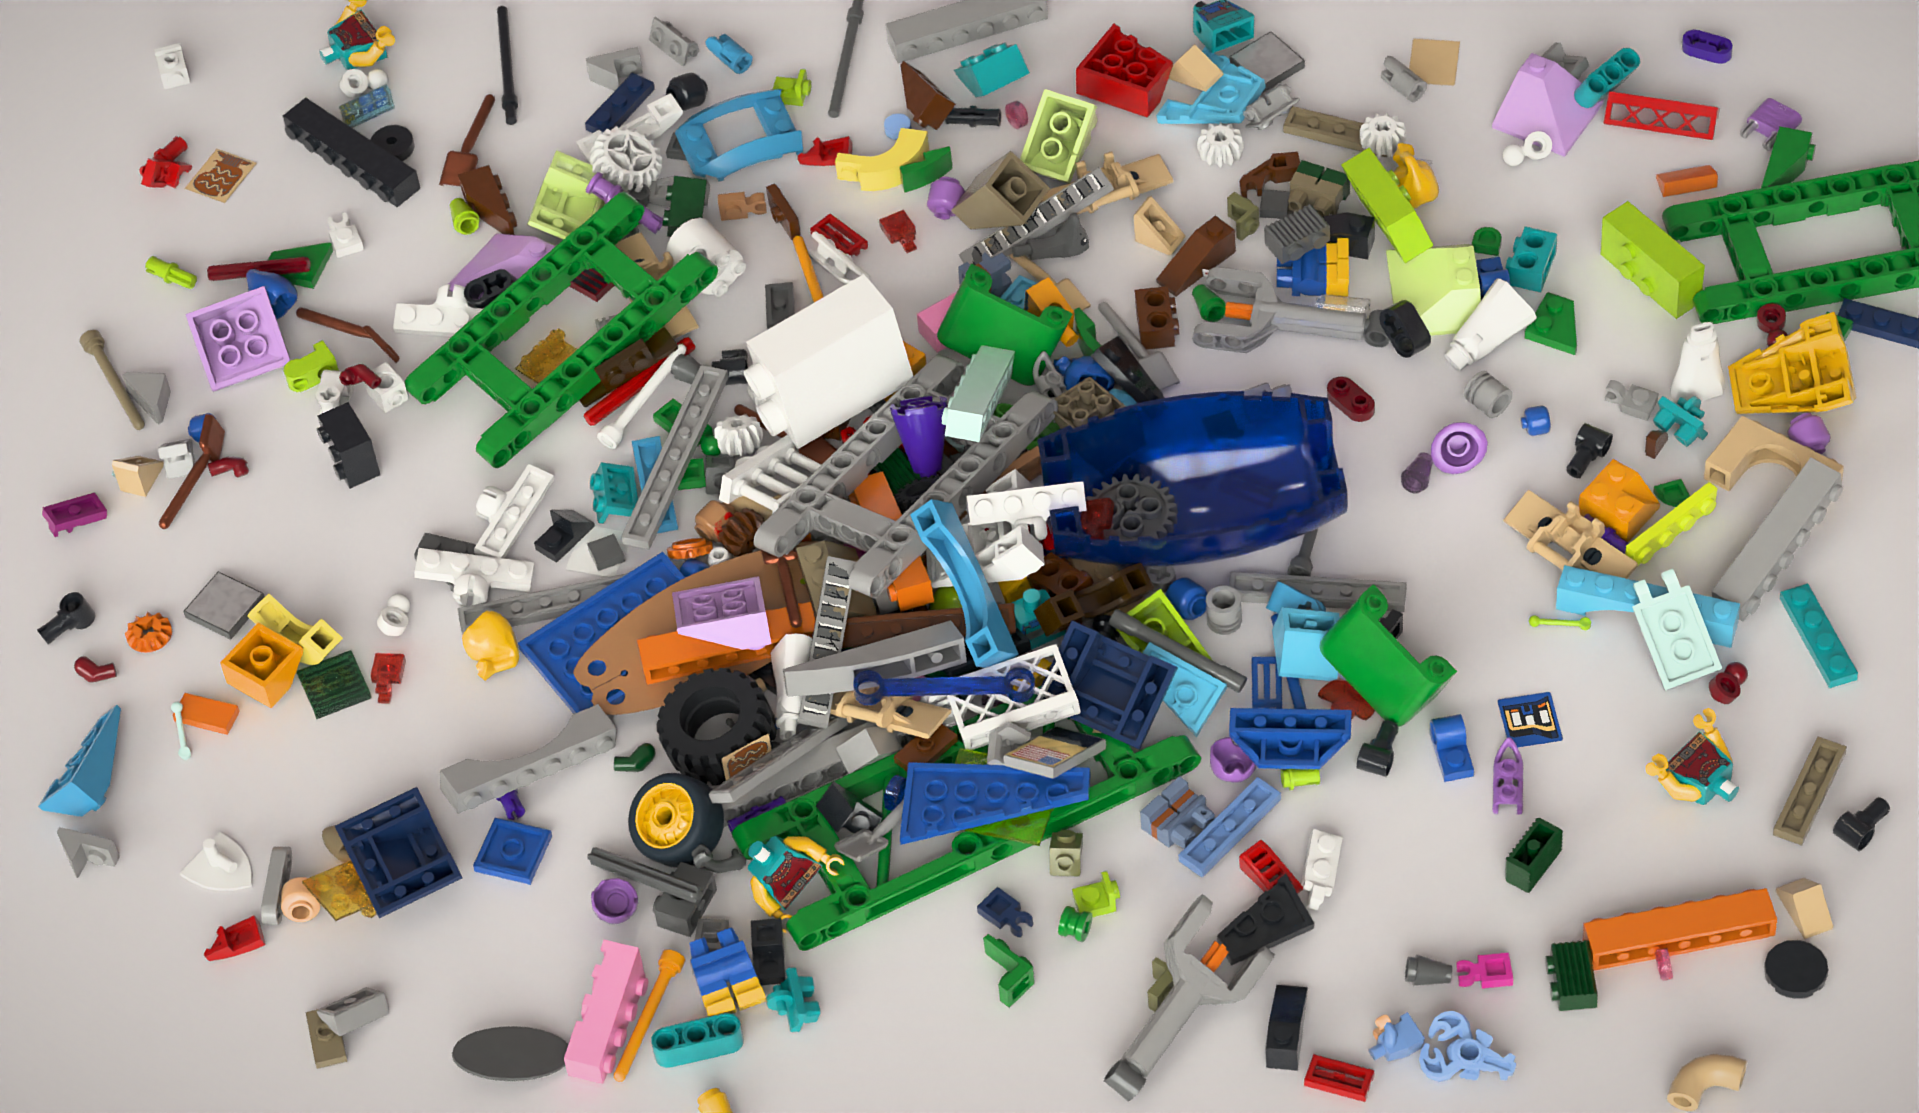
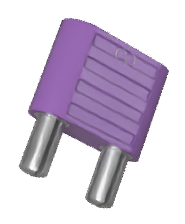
[1739,98,1802,151]

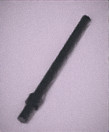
[497,6,518,125]

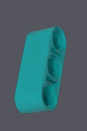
[1574,48,1640,108]
[651,1013,744,1068]

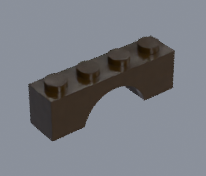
[1033,562,1154,637]

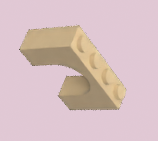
[1704,416,1844,491]

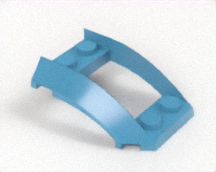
[675,89,803,181]

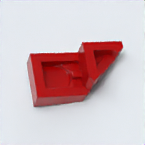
[797,136,853,166]
[141,158,192,188]
[204,916,266,961]

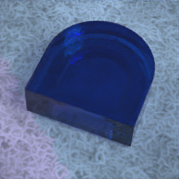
[884,775,906,811]

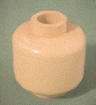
[281,877,320,922]

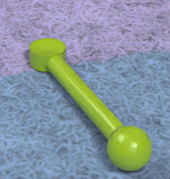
[1529,615,1591,630]

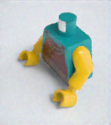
[319,0,395,70]
[1645,708,1739,805]
[748,836,844,933]

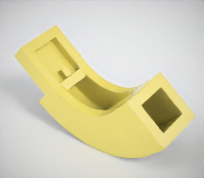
[835,128,929,191]
[247,593,343,665]

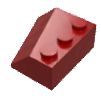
[1076,23,1173,118]

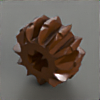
[719,508,765,556]

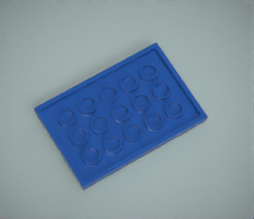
[518,552,686,714]

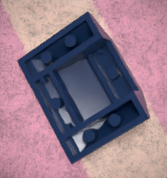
[1034,621,1178,750]
[335,787,462,918]

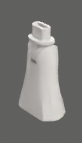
[1444,279,1537,371]
[1670,322,1726,403]
[771,633,812,740]

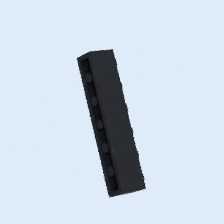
[283,97,420,208]

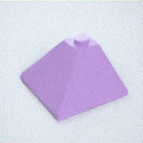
[1492,53,1604,157]
[449,234,556,299]
[185,286,290,392]
[672,576,772,650]

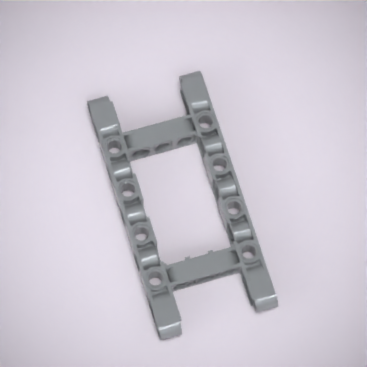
[754,354,1058,598]

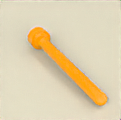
[793,235,824,302]
[614,949,686,1082]

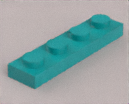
[1780,583,1858,689]

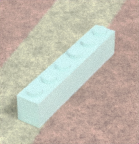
[942,345,1015,442]

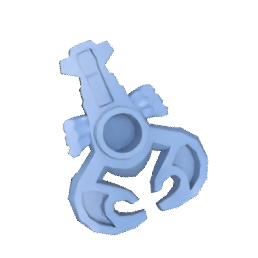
[1419,1011,1516,1082]

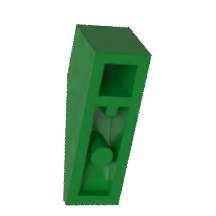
[1761,126,1816,188]

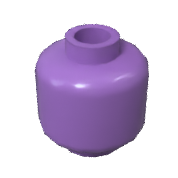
[927,177,965,220]
[1787,413,1831,454]

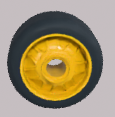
[628,773,724,867]

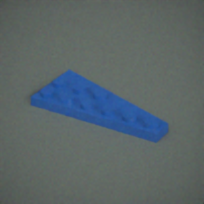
[900,762,1091,845]

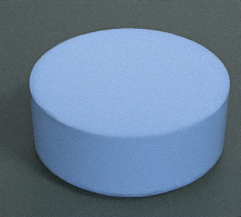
[884,114,911,140]

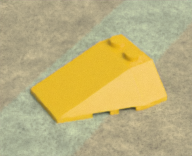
[1728,312,1856,414]

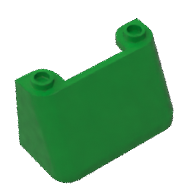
[937,263,1073,386]
[1319,584,1457,727]

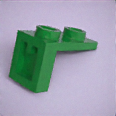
[983,934,1035,1008]

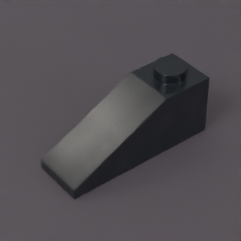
[1322,212,1375,260]
[1266,985,1308,1071]

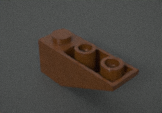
[458,165,518,235]

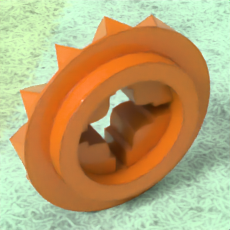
[667,538,713,560]
[125,611,172,653]

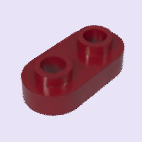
[1327,377,1375,422]

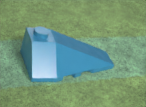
[38,705,121,817]

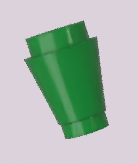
[1192,284,1226,322]

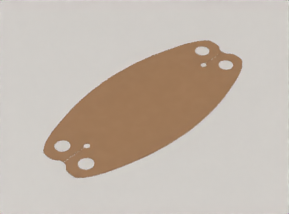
[573,541,819,715]

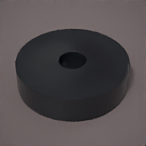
[371,125,414,161]

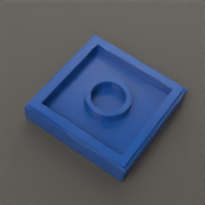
[473,818,552,885]

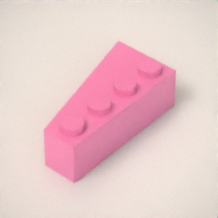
[564,940,648,1084]

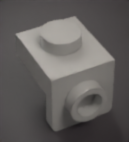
[1541,43,1590,79]
[987,722,1031,765]

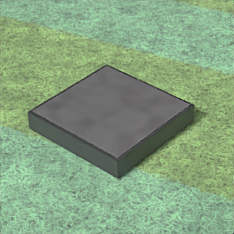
[1229,31,1305,93]
[183,571,265,640]

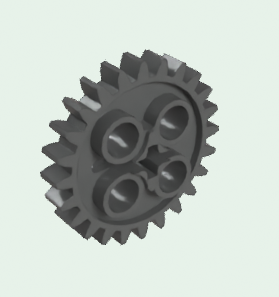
[1082,474,1178,556]

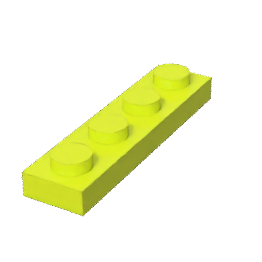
[1625,482,1717,566]

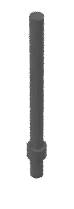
[828,0,864,118]

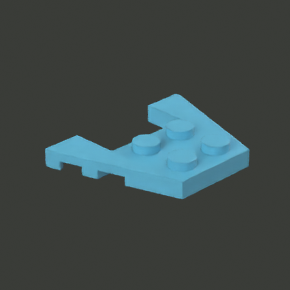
[1156,46,1266,124]

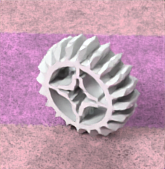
[589,126,663,193]

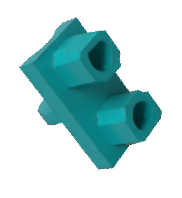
[1653,396,1708,447]
[766,968,821,1032]

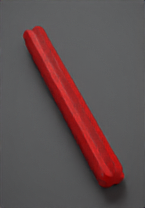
[583,337,696,426]

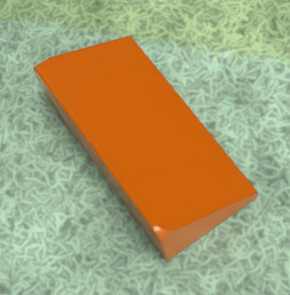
[1656,165,1718,197]

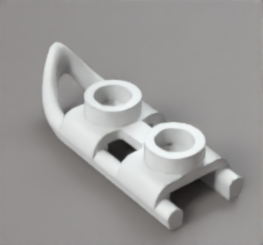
[807,231,870,284]

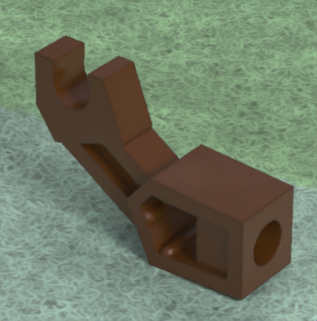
[1239,152,1300,198]

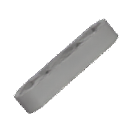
[261,846,292,925]

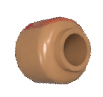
[694,500,736,542]

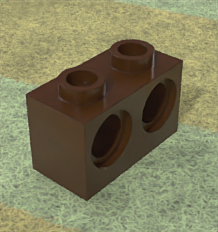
[1134,286,1180,350]
[1027,552,1094,597]

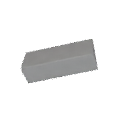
[317,987,389,1036]

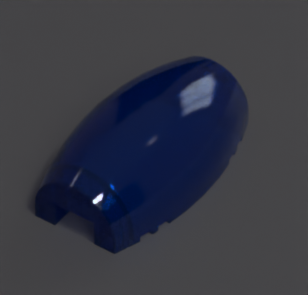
[1037,391,1348,567]

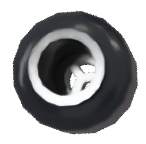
[666,73,708,111]

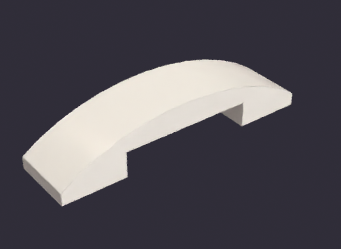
[576,93,683,162]

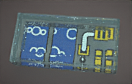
[339,84,395,128]

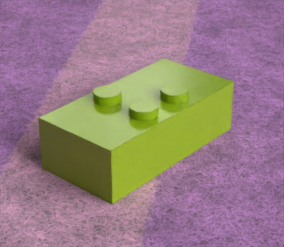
[1341,147,1434,263]
[1601,201,1705,319]

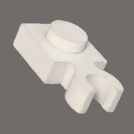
[328,212,364,258]

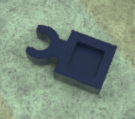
[977,887,1033,938]

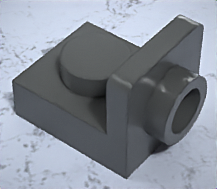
[706,455,735,495]

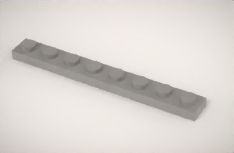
[621,365,729,550]

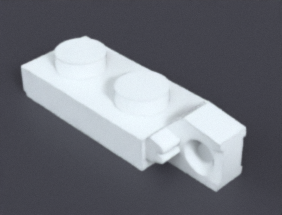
[1301,829,1343,910]

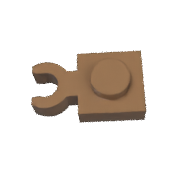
[717,192,767,221]

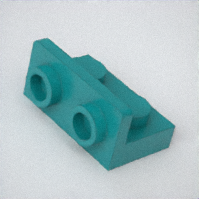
[590,462,638,524]

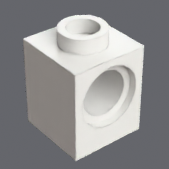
[365,362,408,413]

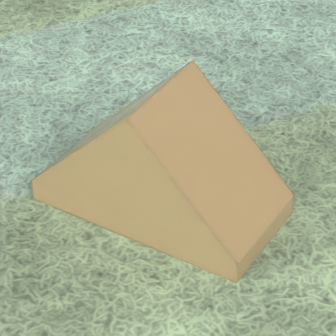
[1169,44,1223,92]
[1134,196,1186,255]
[112,456,164,497]
[1776,878,1833,939]

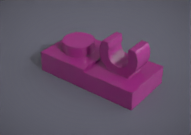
[42,492,107,537]

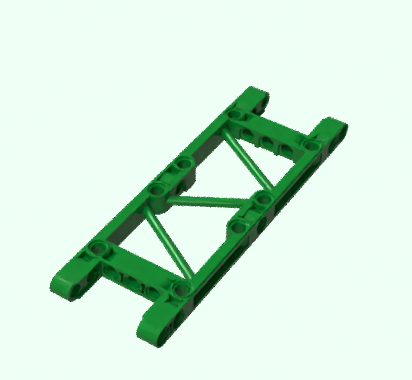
[732,686,1201,951]

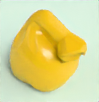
[1393,143,1439,209]
[462,610,519,681]

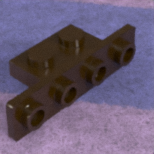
[579,327,678,407]

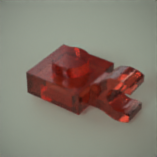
[879,210,917,253]
[1080,497,1114,552]
[370,653,406,704]

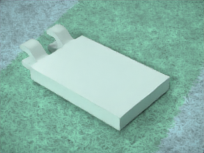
[1632,569,1722,691]

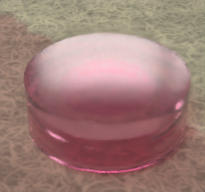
[1005,101,1028,129]
[1655,948,1673,981]

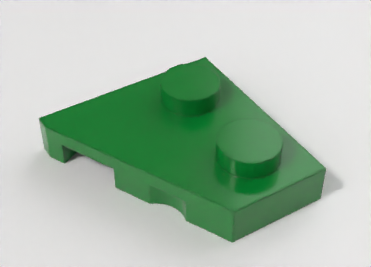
[268,243,334,289]
[1524,292,1577,355]

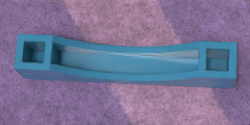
[910,499,1019,668]

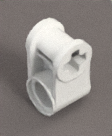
[316,370,354,414]

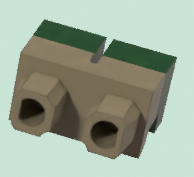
[1288,160,1350,216]

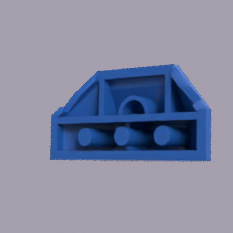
[1229,708,1352,769]

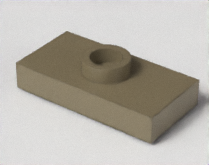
[305,1009,347,1069]

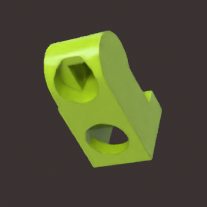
[283,340,339,392]

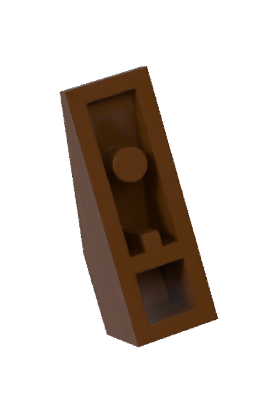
[900,61,956,130]
[1156,215,1236,297]

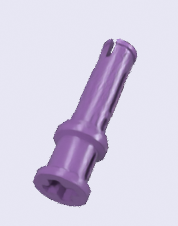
[586,172,663,234]

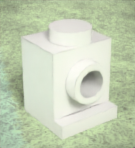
[154,43,190,89]

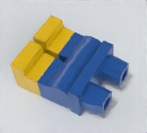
[1277,238,1349,297]
[690,927,766,1017]

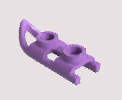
[1493,737,1523,815]

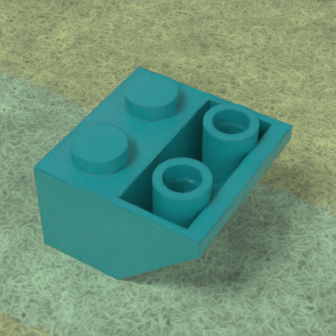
[954,42,1030,98]

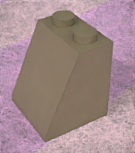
[951,151,1050,229]

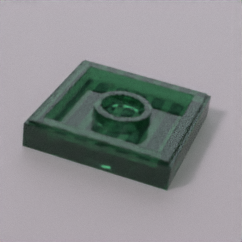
[296,650,372,719]

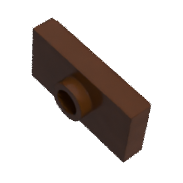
[766,183,801,241]
[894,724,958,771]

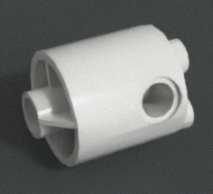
[666,218,746,297]

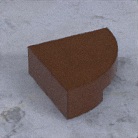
[1645,430,1668,459]

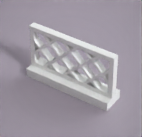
[942,644,1081,752]

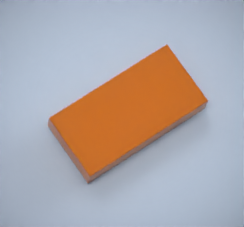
[172,693,240,735]

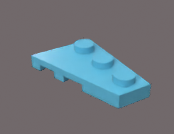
[1143,642,1227,737]

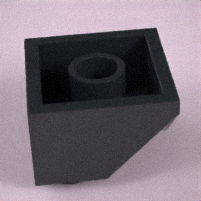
[316,402,380,489]

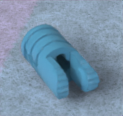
[705,34,752,74]

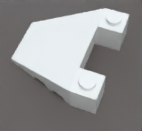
[926,469,1045,588]

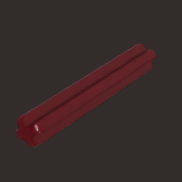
[207,257,311,281]

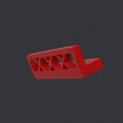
[1604,91,1720,140]

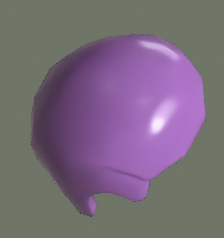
[1210,737,1256,783]
[591,878,638,924]

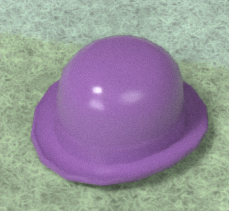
[1431,422,1488,474]

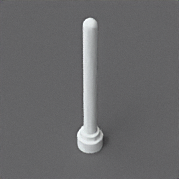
[597,344,686,449]

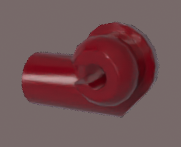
[339,364,382,389]
[207,457,249,477]
[74,656,117,683]

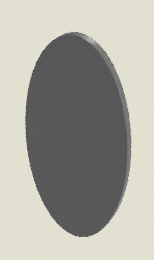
[452,1026,568,1081]

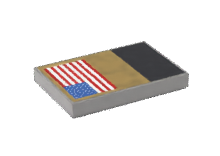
[1003,727,1106,779]

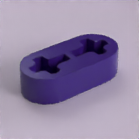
[1682,30,1733,64]

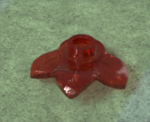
[1318,680,1375,720]

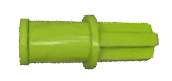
[145,256,197,289]

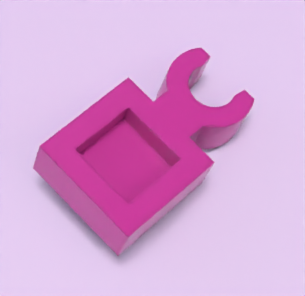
[1456,952,1513,989]

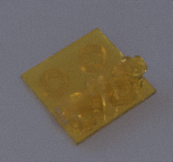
[515,328,577,384]
[302,860,377,921]

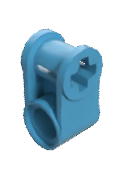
[1266,581,1326,614]

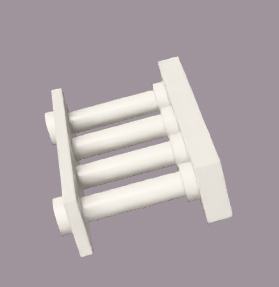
[719,435,821,514]

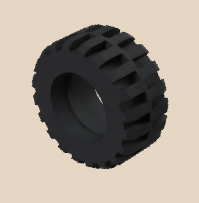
[656,668,777,785]

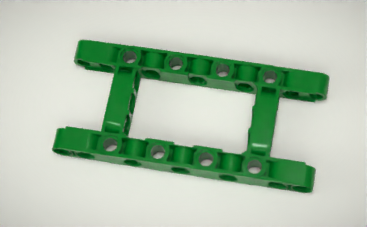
[1662,161,1919,324]
[404,191,718,468]

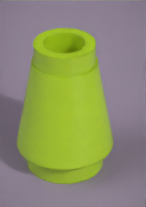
[450,198,480,235]

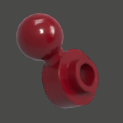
[1757,303,1788,347]
[1709,662,1748,704]

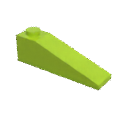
[1117,589,1213,661]

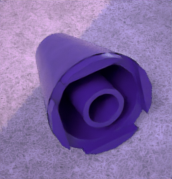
[890,396,948,478]

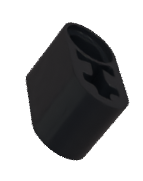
[464,269,517,309]
[1379,300,1431,358]

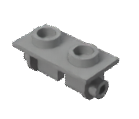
[649,17,699,66]
[1243,84,1300,130]

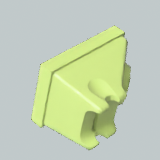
[1020,89,1097,183]

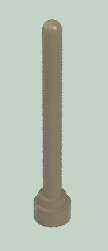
[80,330,145,430]

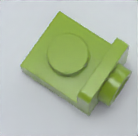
[773,69,811,106]
[1072,871,1120,917]

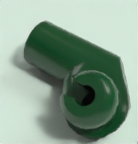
[614,743,655,772]

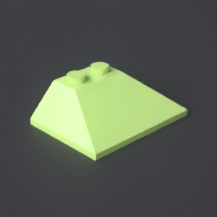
[527,150,605,240]
[1386,244,1481,336]

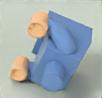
[1369,1012,1425,1061]

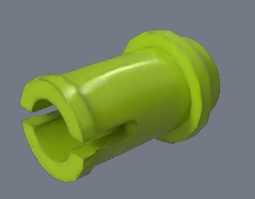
[1281,769,1320,790]

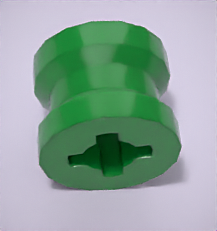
[1058,906,1092,942]

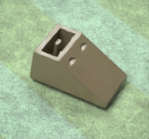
[1053,377,1146,472]

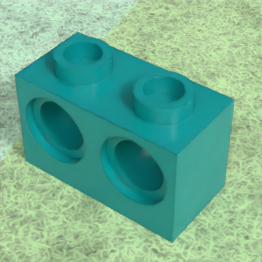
[1505,227,1557,293]

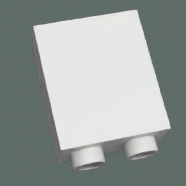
[744,274,914,449]

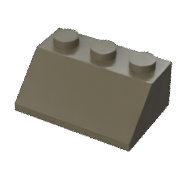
[796,540,877,618]

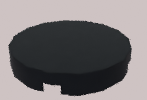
[1764,940,1828,999]

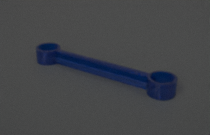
[853,667,1035,705]

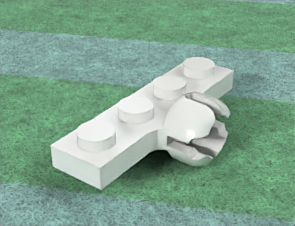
[393,284,483,337]
[474,464,554,558]
[965,481,1087,541]
[414,548,534,607]

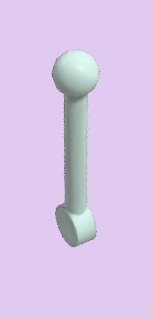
[171,702,191,760]

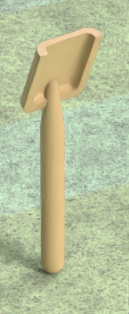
[1009,254,1091,316]

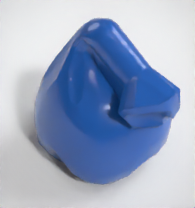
[246,269,298,320]
[1053,356,1115,391]

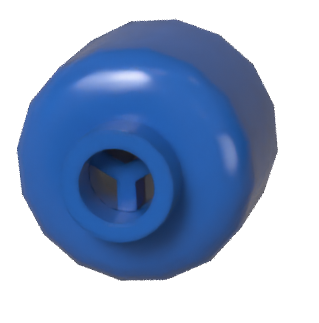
[1165,577,1208,621]

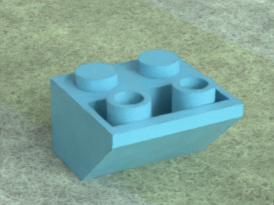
[1272,607,1340,682]

